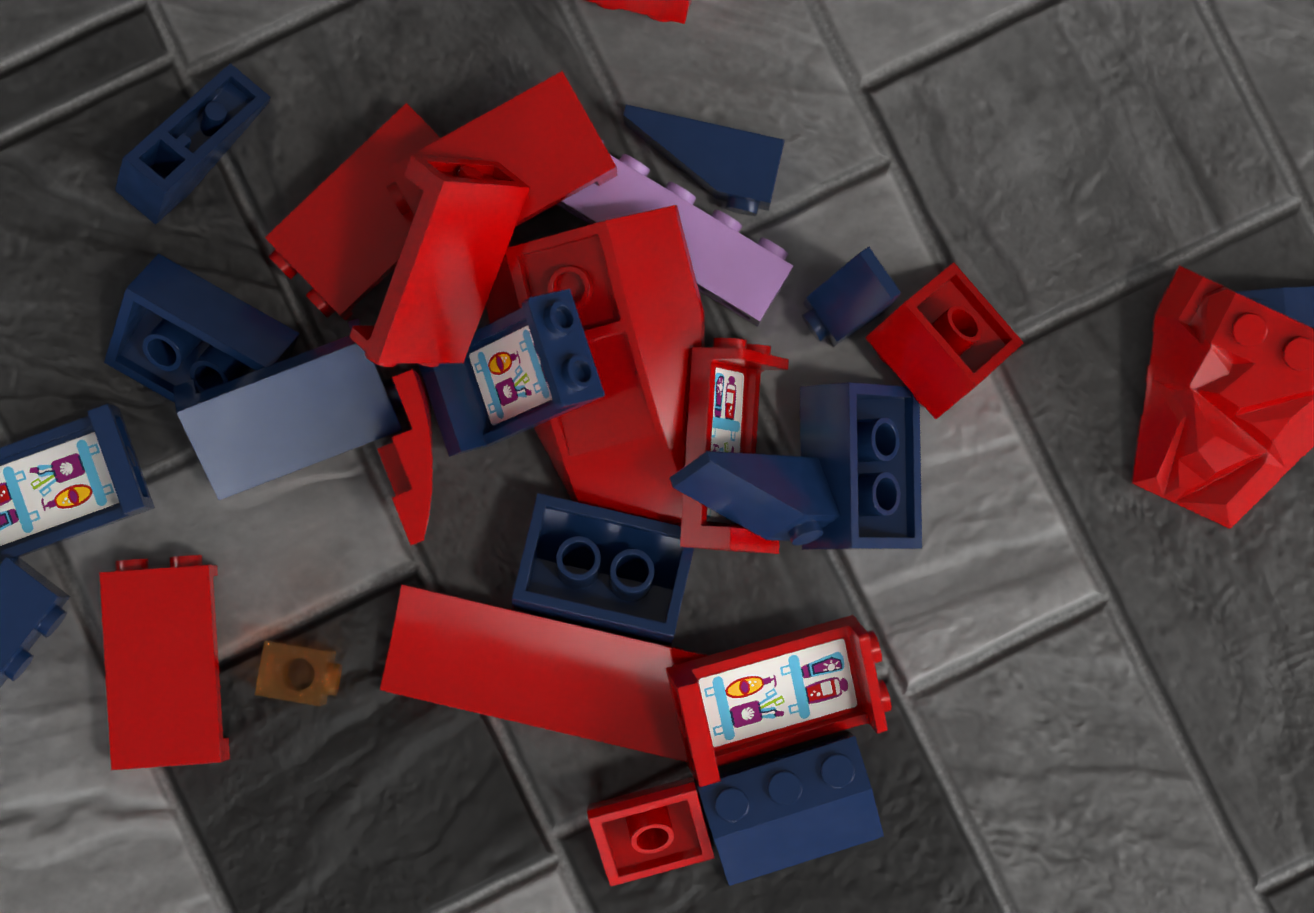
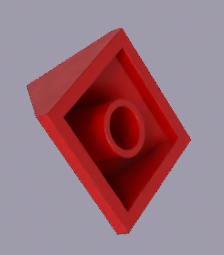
[587,776,715,887]

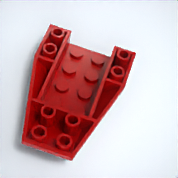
[486,205,705,526]

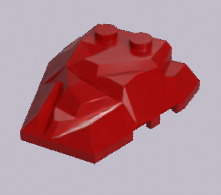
[1131,264,1314,529]

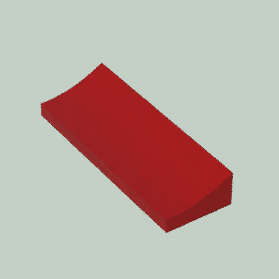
[380,584,709,762]

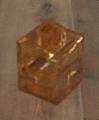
[255,640,342,706]

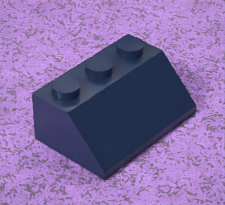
[104,254,299,403]
[799,382,922,550]
[512,493,694,646]
[696,732,884,886]

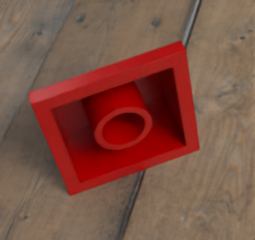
[865,262,1024,420]

